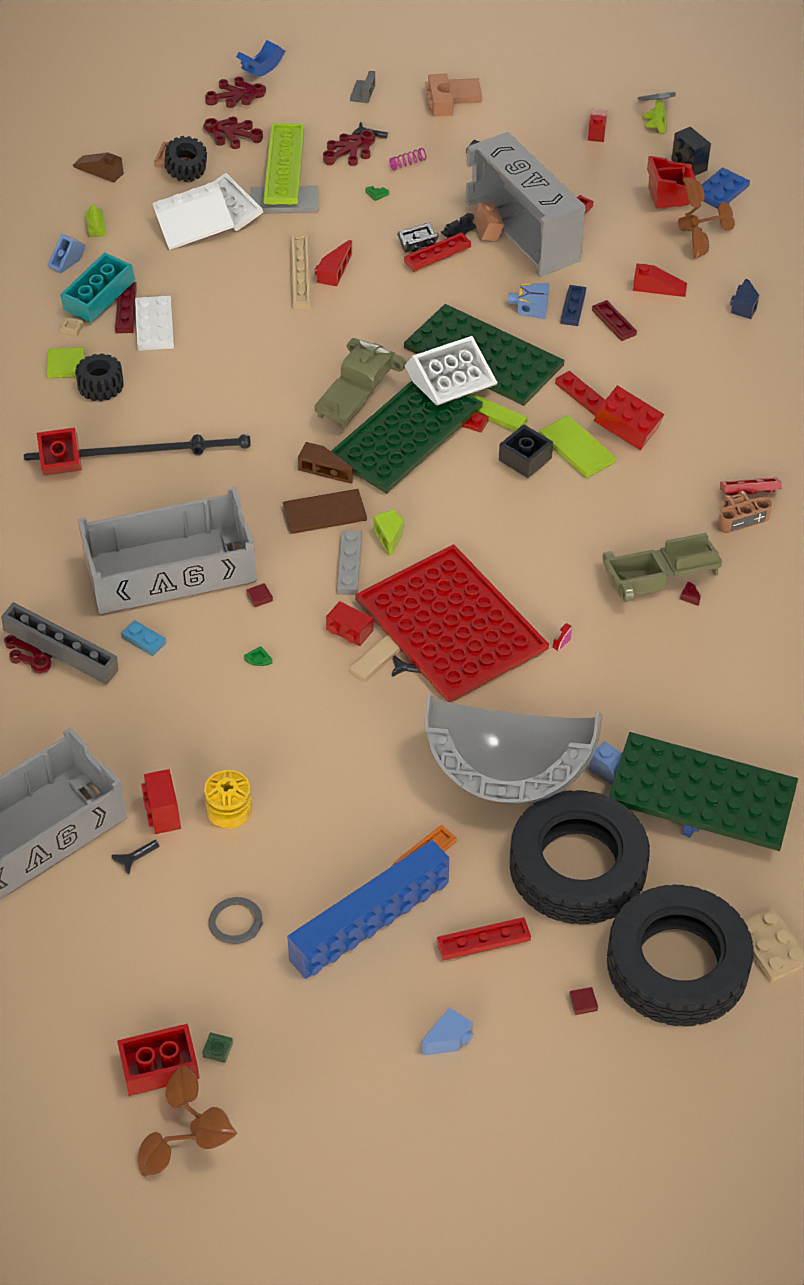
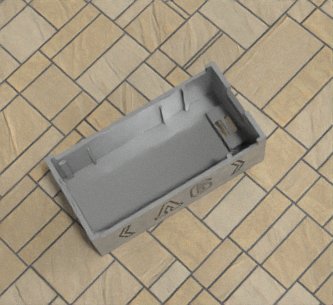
[466,132,586,277]
[78,487,257,614]
[0,727,127,899]

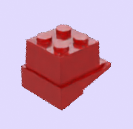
[647,156,696,208]

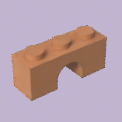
[425,73,453,117]

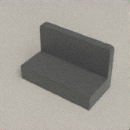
[350,71,375,103]

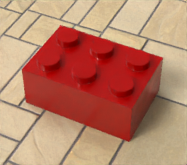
[593,385,665,451]
[117,1023,200,1096]

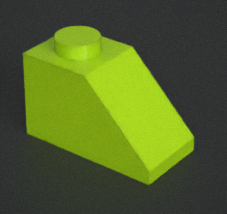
[373,509,405,555]

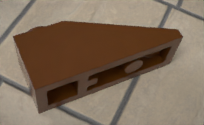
[73,152,124,183]
[298,442,353,484]

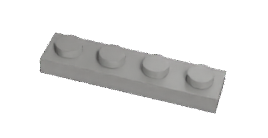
[337,530,362,595]

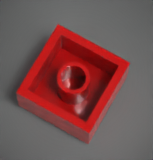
[37,427,82,476]
[141,769,181,834]

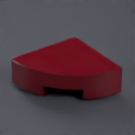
[680,582,701,606]

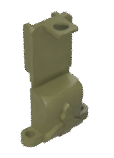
[315,338,407,428]
[602,533,722,602]

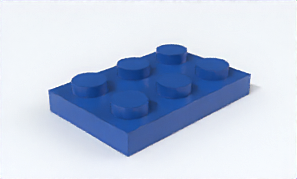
[702,167,750,209]

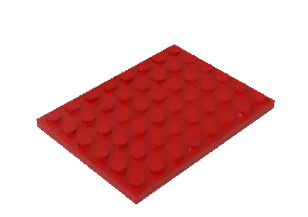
[355,544,549,703]

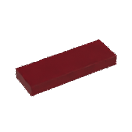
[592,300,637,341]

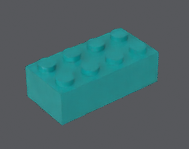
[60,252,135,323]

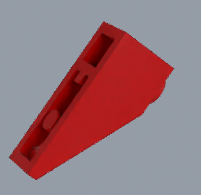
[588,109,608,142]
[315,240,352,286]
[633,263,687,297]

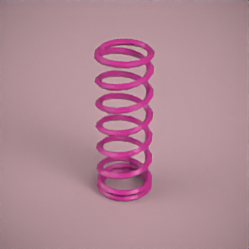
[389,147,427,171]

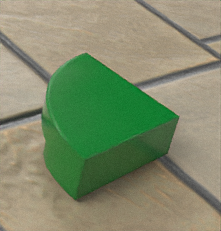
[365,186,389,201]
[244,646,273,666]

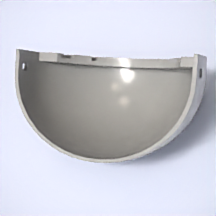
[425,694,602,804]

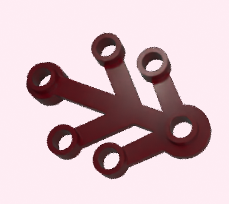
[205,77,266,108]
[203,116,263,149]
[323,130,375,166]
[4,635,52,673]

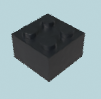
[671,126,711,176]
[499,424,553,478]

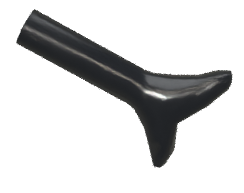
[352,122,388,138]
[392,655,421,677]
[111,839,160,874]

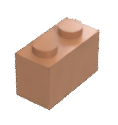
[473,202,504,241]

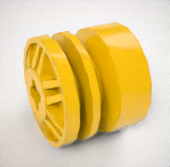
[204,770,252,829]

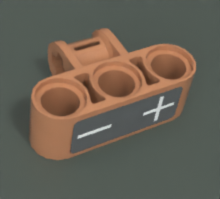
[718,491,772,533]

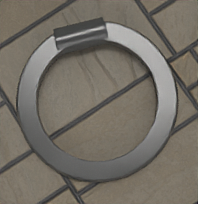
[638,92,676,101]
[209,897,263,944]

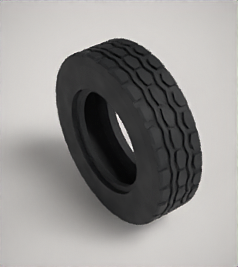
[510,790,650,924]
[607,884,754,1026]

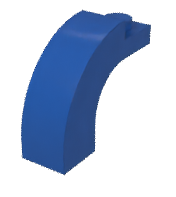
[236,40,286,76]

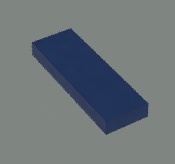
[561,285,587,326]

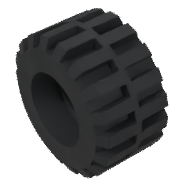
[164,136,207,182]
[75,353,124,401]

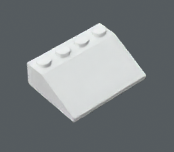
[152,181,234,250]
[405,336,497,405]

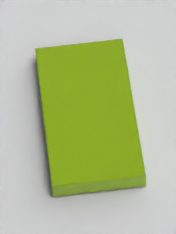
[539,415,616,478]

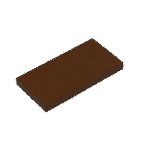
[283,489,367,534]

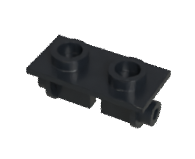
[441,213,477,238]

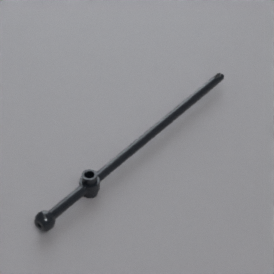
[23,434,251,461]

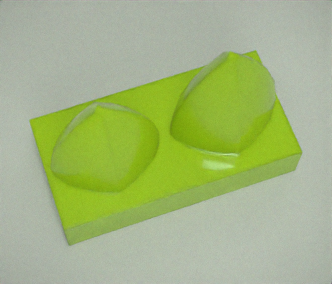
[642,100,666,134]
[85,204,107,237]

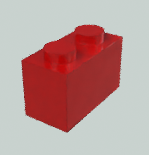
[326,601,374,646]

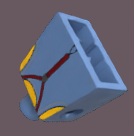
[508,283,549,319]

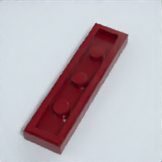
[115,282,137,334]

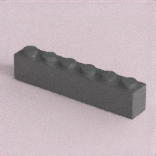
[1,602,118,685]

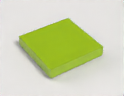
[47,347,85,378]

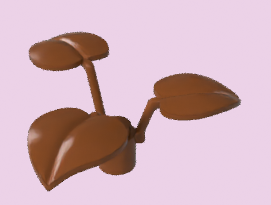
[678,178,735,259]
[138,1065,237,1177]

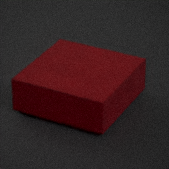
[246,583,273,607]
[569,987,598,1015]

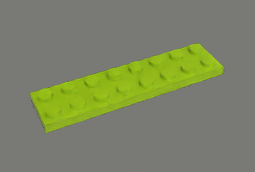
[264,123,304,205]

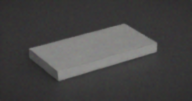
[251,186,318,213]

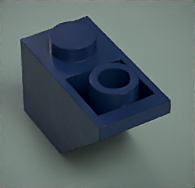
[730,279,759,319]

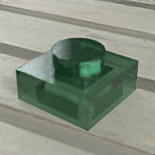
[202,1032,233,1063]

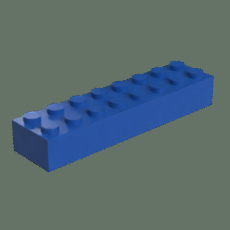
[287,840,450,979]

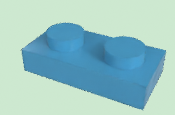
[121,620,166,656]

